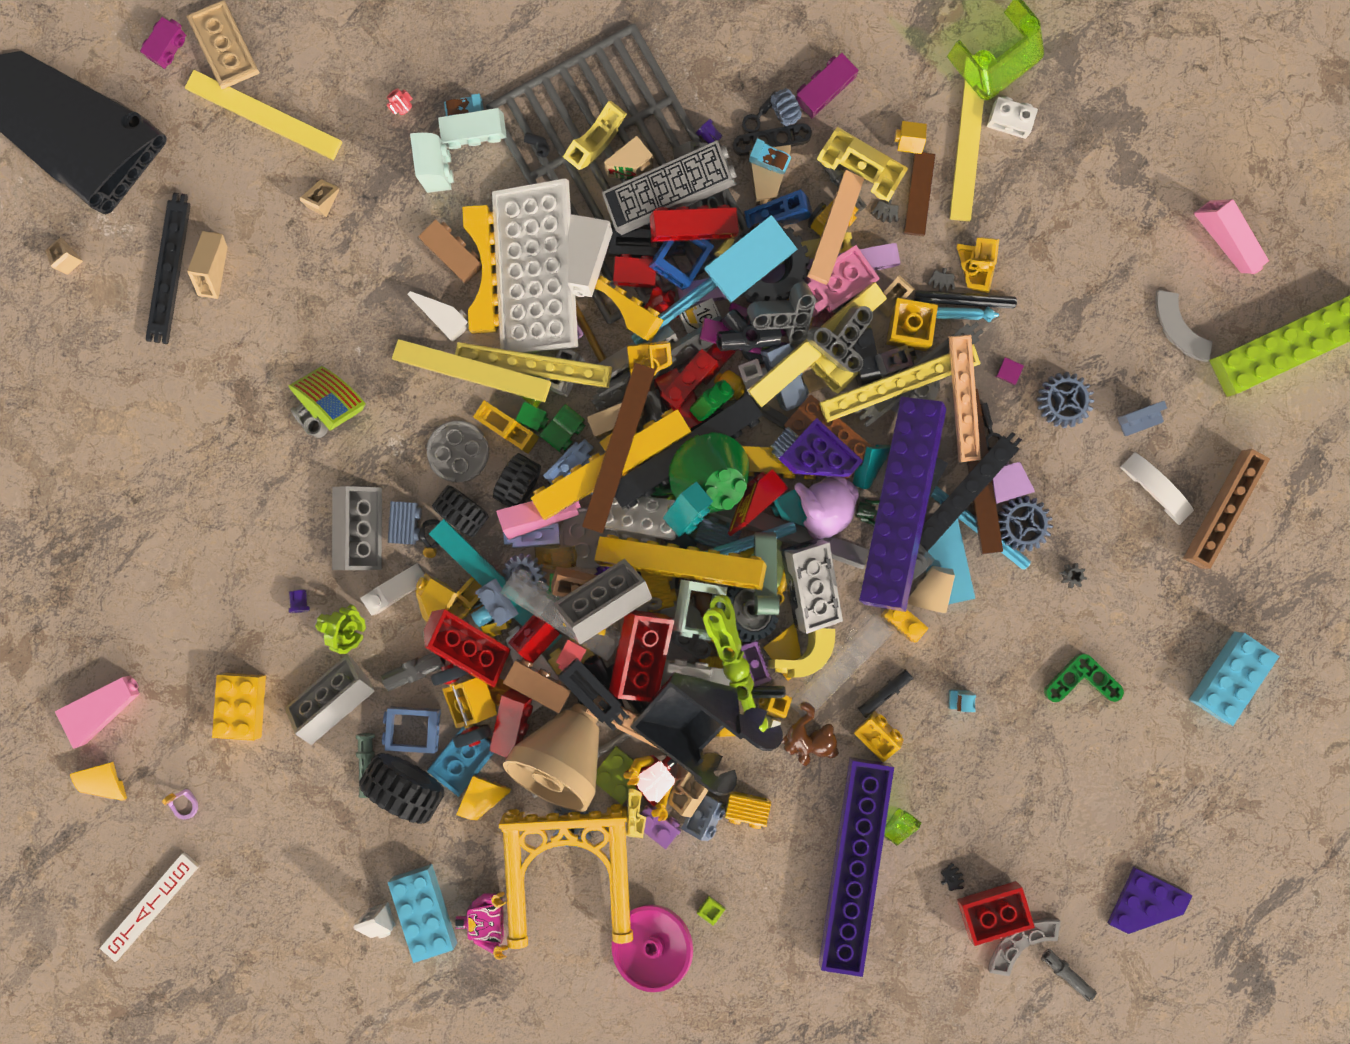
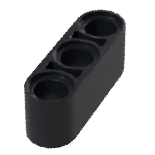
[668,616,711,659]

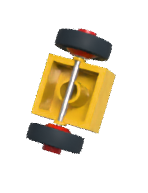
[431,664,497,748]

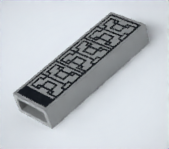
[602,140,737,235]

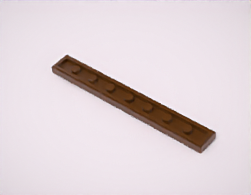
[582,363,656,534]
[967,389,1003,555]

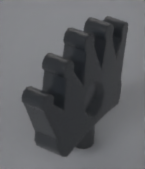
[941,863,964,891]

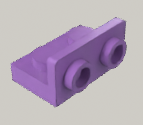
[640,803,681,849]

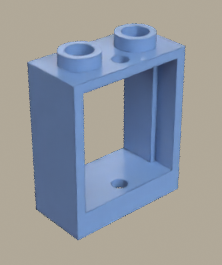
[382,706,441,753]

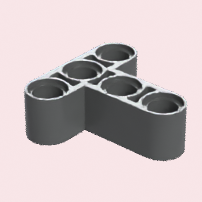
[747,282,816,345]
[807,306,873,372]

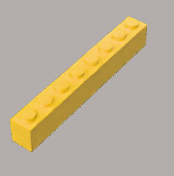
[531,409,691,520]
[594,534,767,591]

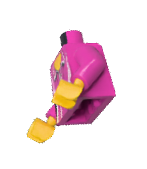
[455,892,508,960]

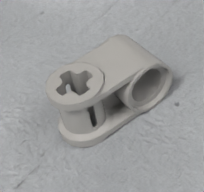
[290,404,328,438]

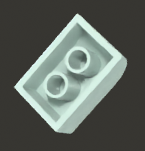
[410,133,454,193]

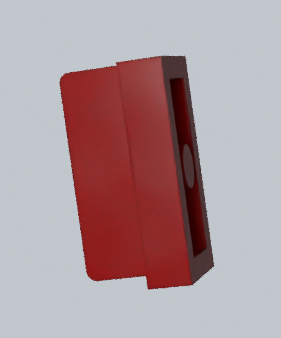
[508,612,560,663]

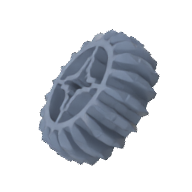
[1037,372,1095,428]
[997,496,1053,552]

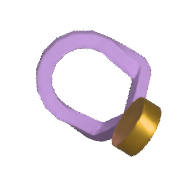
[162,789,198,820]

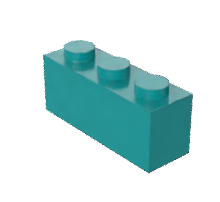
[663,482,713,537]

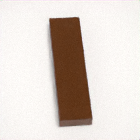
[903,152,936,237]

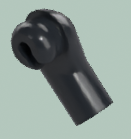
[524,132,550,158]

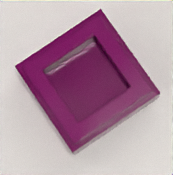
[996,357,1024,385]

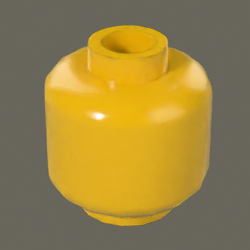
[714,370,746,401]

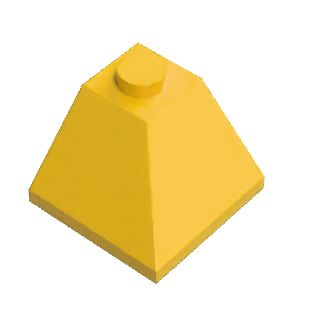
[415,573,458,622]

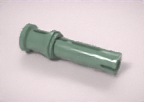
[356,733,375,798]

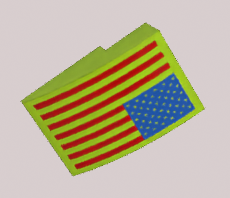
[288,366,366,431]

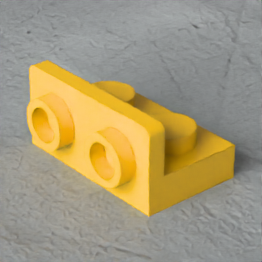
[854,711,904,762]

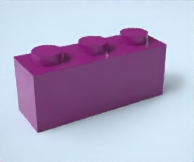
[796,53,859,119]

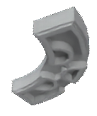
[1155,290,1213,362]
[988,918,1061,976]

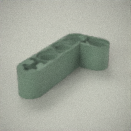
[754,532,779,615]

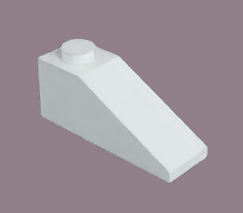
[408,291,469,342]
[360,563,425,615]
[354,902,396,938]

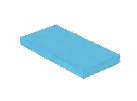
[704,215,798,303]
[926,518,975,605]

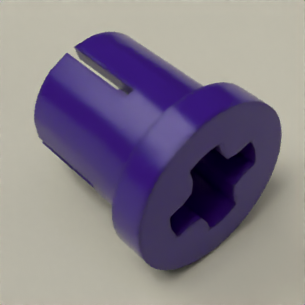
[696,119,723,144]
[288,590,310,613]

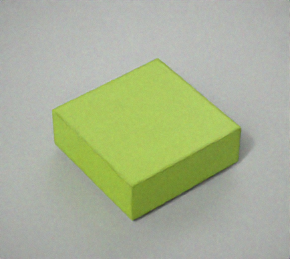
[697,895,726,926]

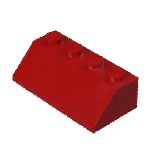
[423,609,511,687]

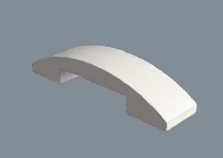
[1120,452,1194,525]

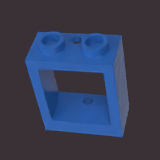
[649,239,714,290]

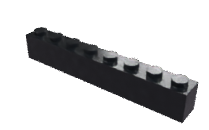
[615,394,763,510]

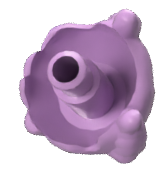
[794,476,859,539]

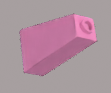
[1194,199,1269,274]
[496,501,580,540]
[55,675,140,749]

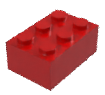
[957,881,1035,946]

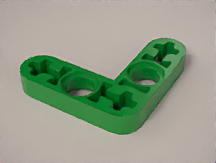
[1044,653,1124,703]

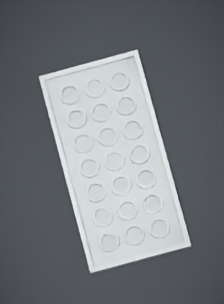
[492,179,578,353]

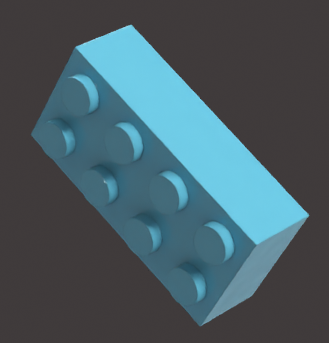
[1189,631,1280,726]
[388,864,457,963]

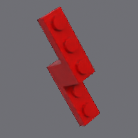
[660,343,738,410]

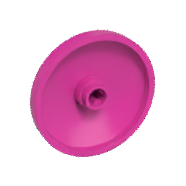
[612,905,693,992]

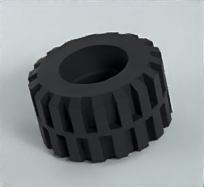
[493,453,541,507]
[432,485,489,537]

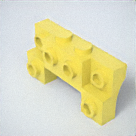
[817,127,908,202]

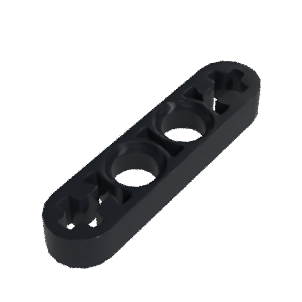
[733,123,812,156]

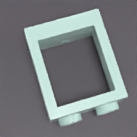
[673,580,728,640]

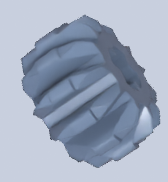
[771,88,802,126]

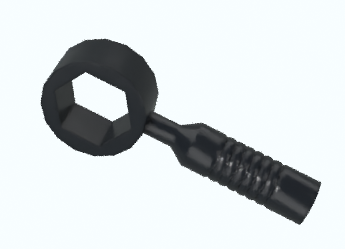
[742,91,776,134]
[980,403,1002,451]

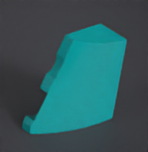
[852,444,891,489]

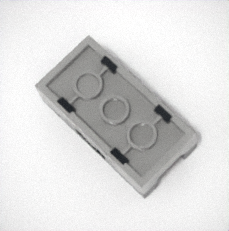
[781,538,843,634]

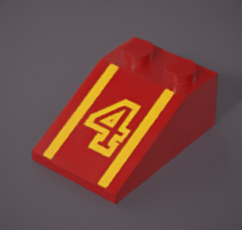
[728,469,788,536]

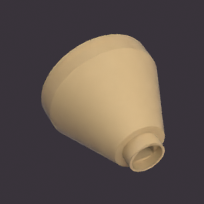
[503,704,599,812]

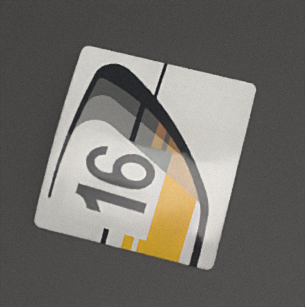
[679,298,720,334]

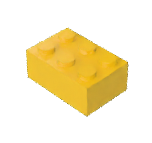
[212,673,266,741]

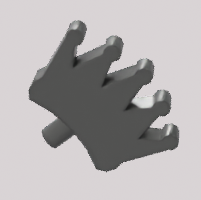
[871,199,899,223]
[928,268,955,291]

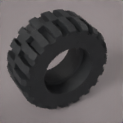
[730,222,810,304]
[359,753,444,824]

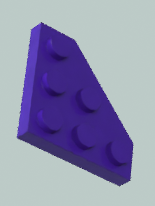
[779,418,863,477]
[1107,867,1192,934]

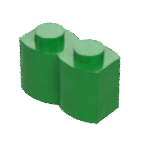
[689,380,735,421]
[540,404,586,452]

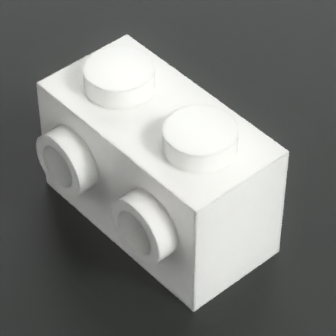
[987,97,1038,139]

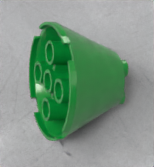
[668,432,750,513]

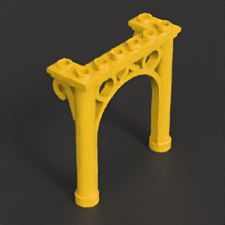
[499,804,633,949]

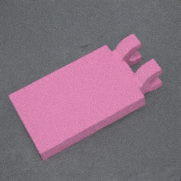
[806,245,880,317]

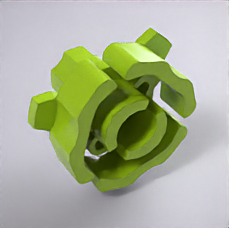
[315,604,366,654]

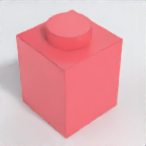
[556,639,587,670]

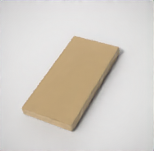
[186,0,260,90]

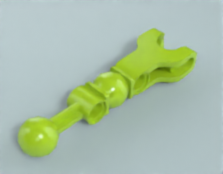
[703,595,768,732]

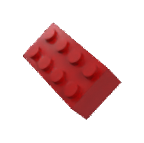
[609,610,674,702]

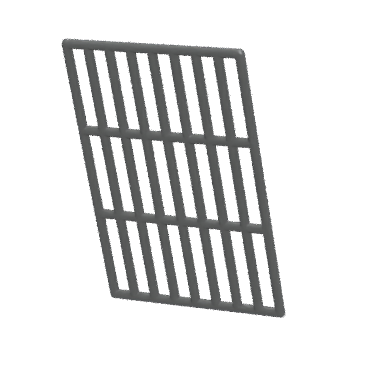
[486,23,748,324]

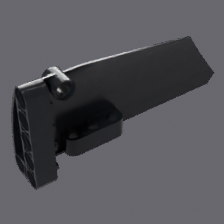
[0,51,167,214]

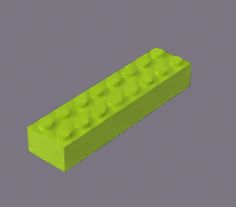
[1209,295,1350,397]

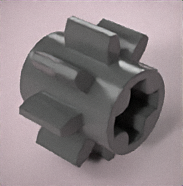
[1059,563,1087,588]

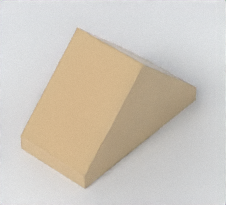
[300,179,339,217]
[45,237,83,275]
[878,275,914,317]

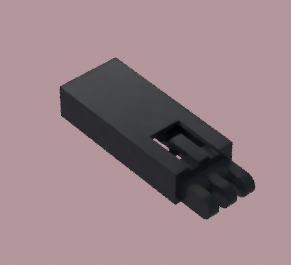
[609,228,686,259]
[558,658,629,731]

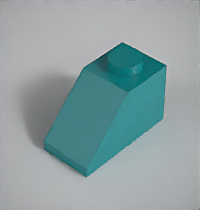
[770,489,807,527]

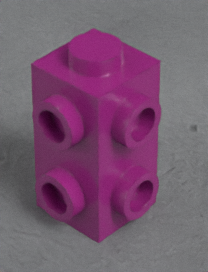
[140,17,187,69]

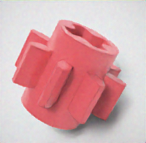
[386,88,413,115]

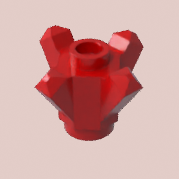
[644,286,679,318]

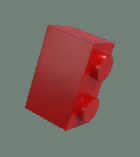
[613,254,656,289]

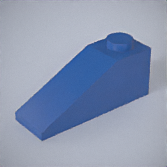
[744,189,812,228]

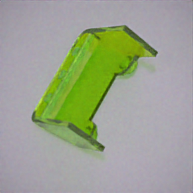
[947,0,1044,100]

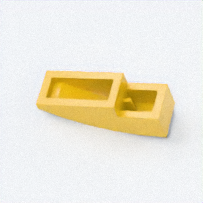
[473,400,539,454]
[449,577,482,620]

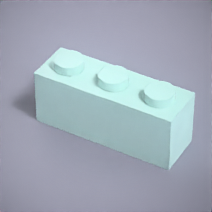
[438,108,507,149]

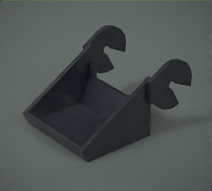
[630,673,783,795]

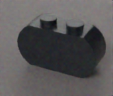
[847,324,882,387]

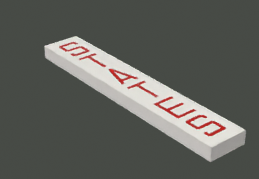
[100,852,200,962]

